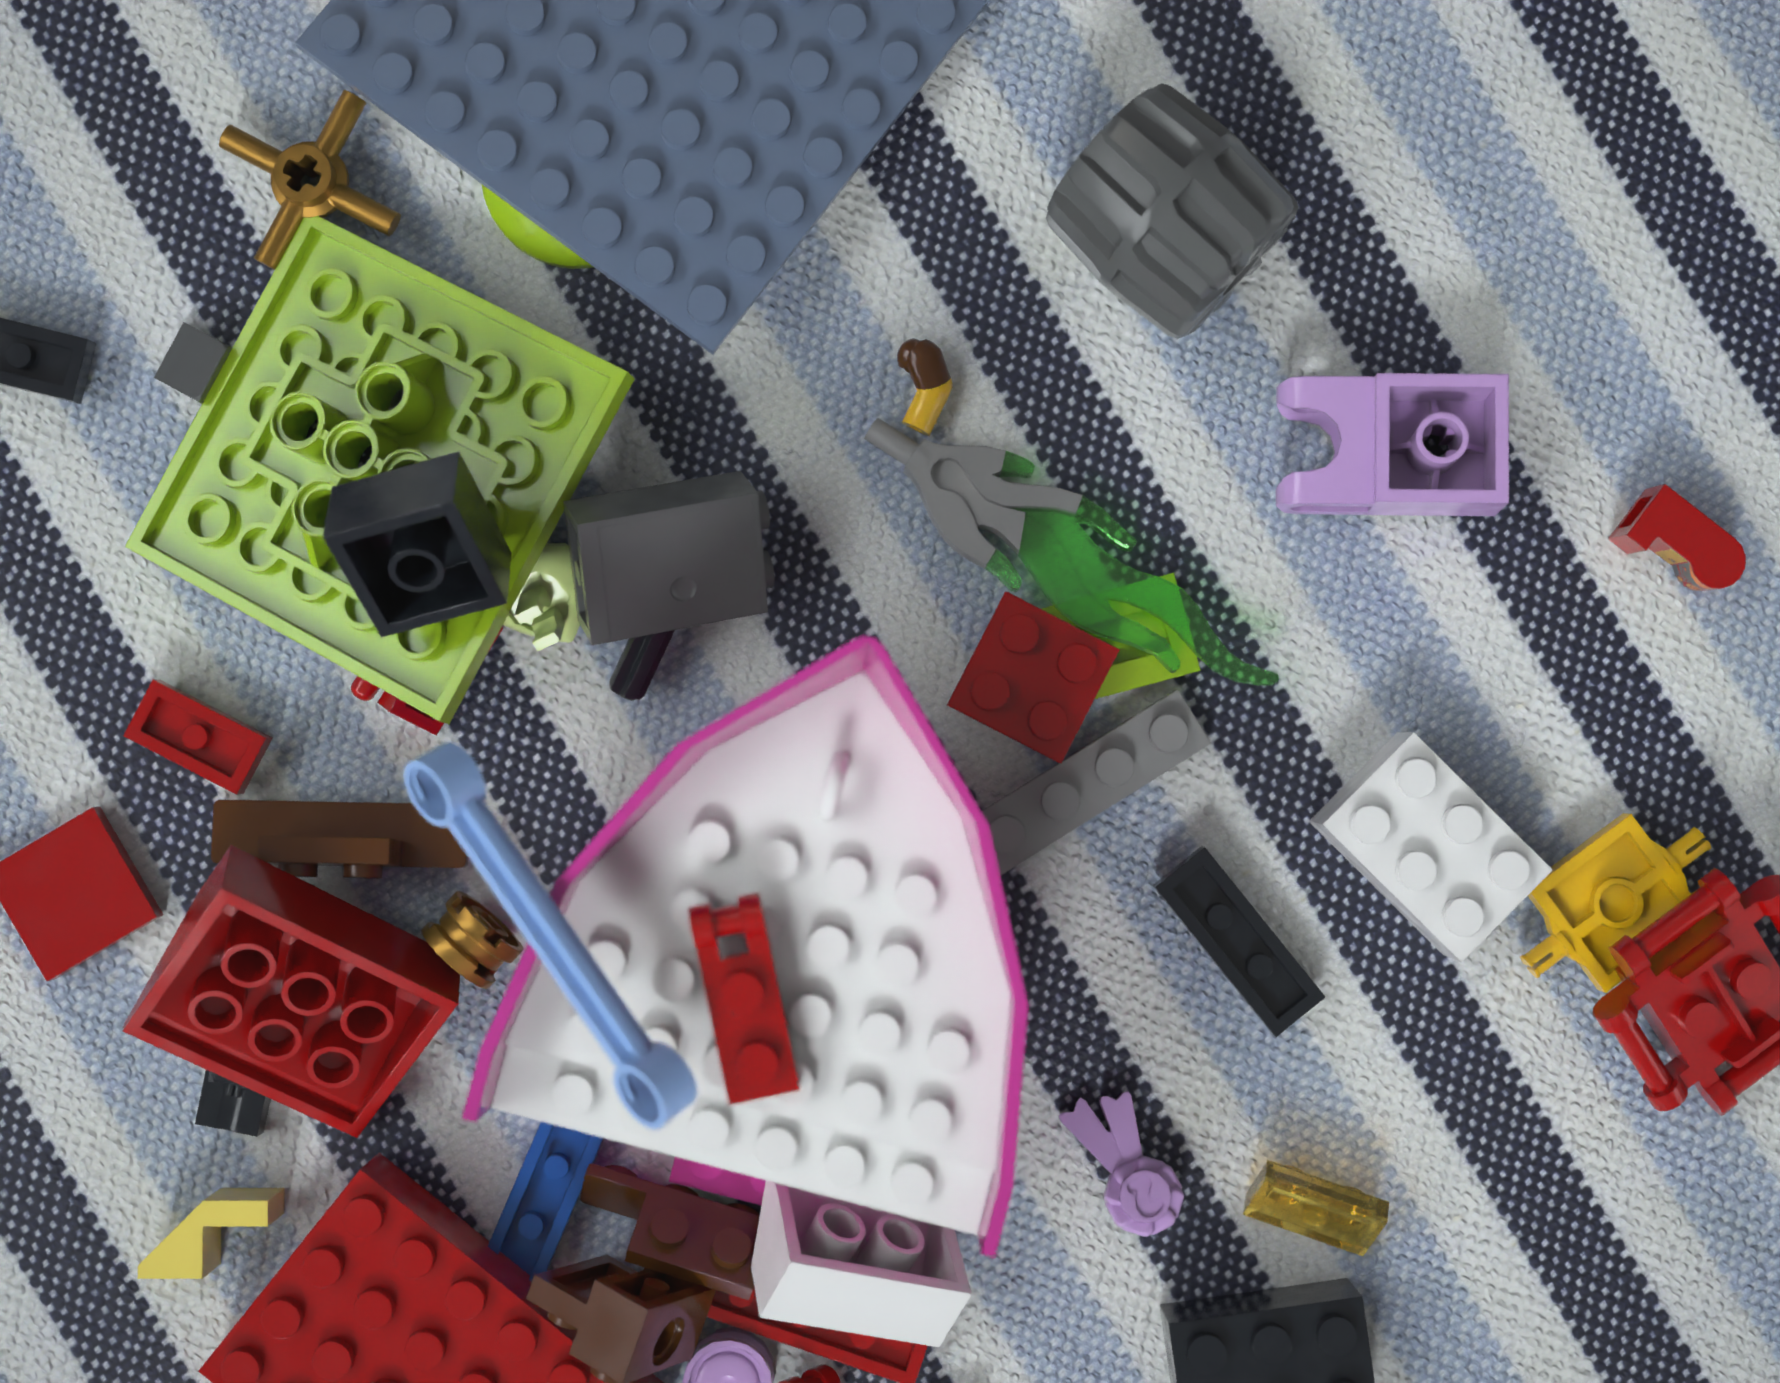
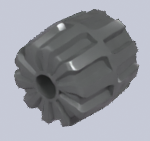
[1046,83,1299,339]

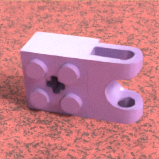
[1276,373,1509,516]

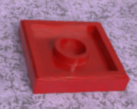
[0,806,164,982]

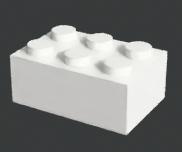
[1309,732,1553,962]

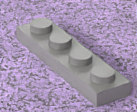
[981,690,1211,876]

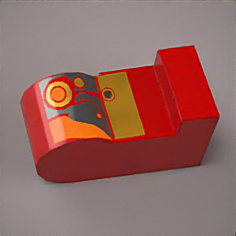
[1608,484,1746,591]

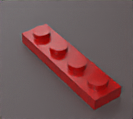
[707,1287,928,1383]

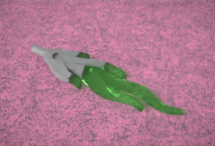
[864,418,1279,686]

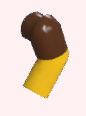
[897,338,953,436]

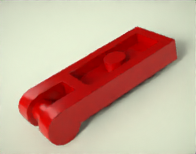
[688,892,800,1105]

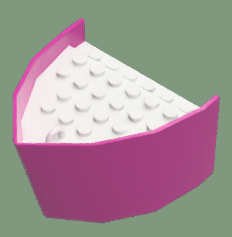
[462,636,1028,1258]

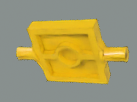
[1520,813,1712,993]

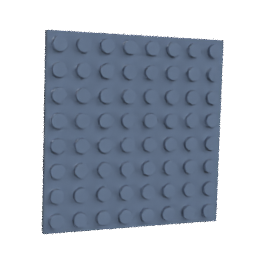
[295,0,990,355]

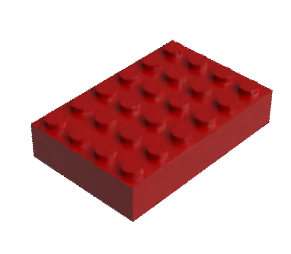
[198,1152,664,1383]

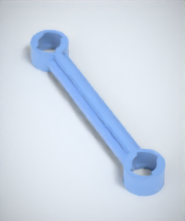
[404,742,697,1129]

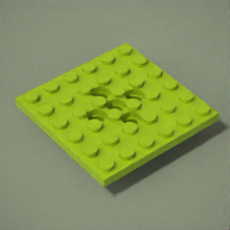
[125,216,635,724]

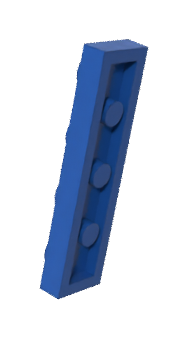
[488,1122,604,1282]

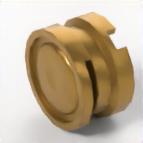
[421,891,524,990]

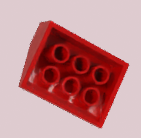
[122,845,460,1138]

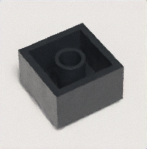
[323,451,512,638]

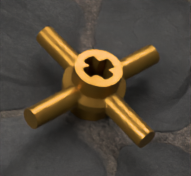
[219,90,401,270]

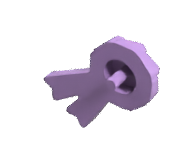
[1058,1091,1184,1237]

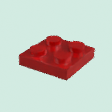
[946,591,1120,764]

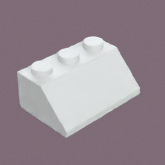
[751,1180,972,1347]

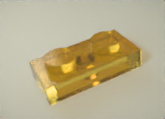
[1243,1160,1389,1256]

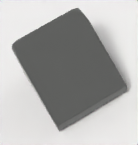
[154,322,233,403]

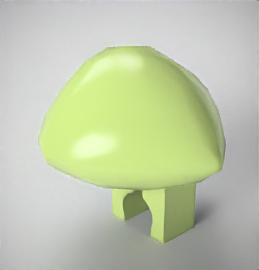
[503,543,580,651]

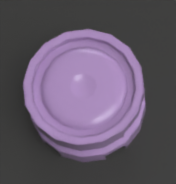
[682,1327,775,1383]

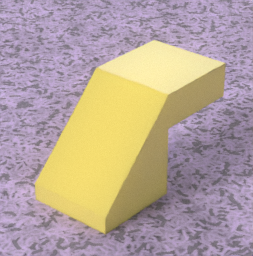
[138,1188,285,1279]

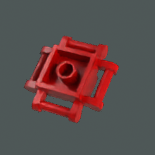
[1593,868,1780,1116]

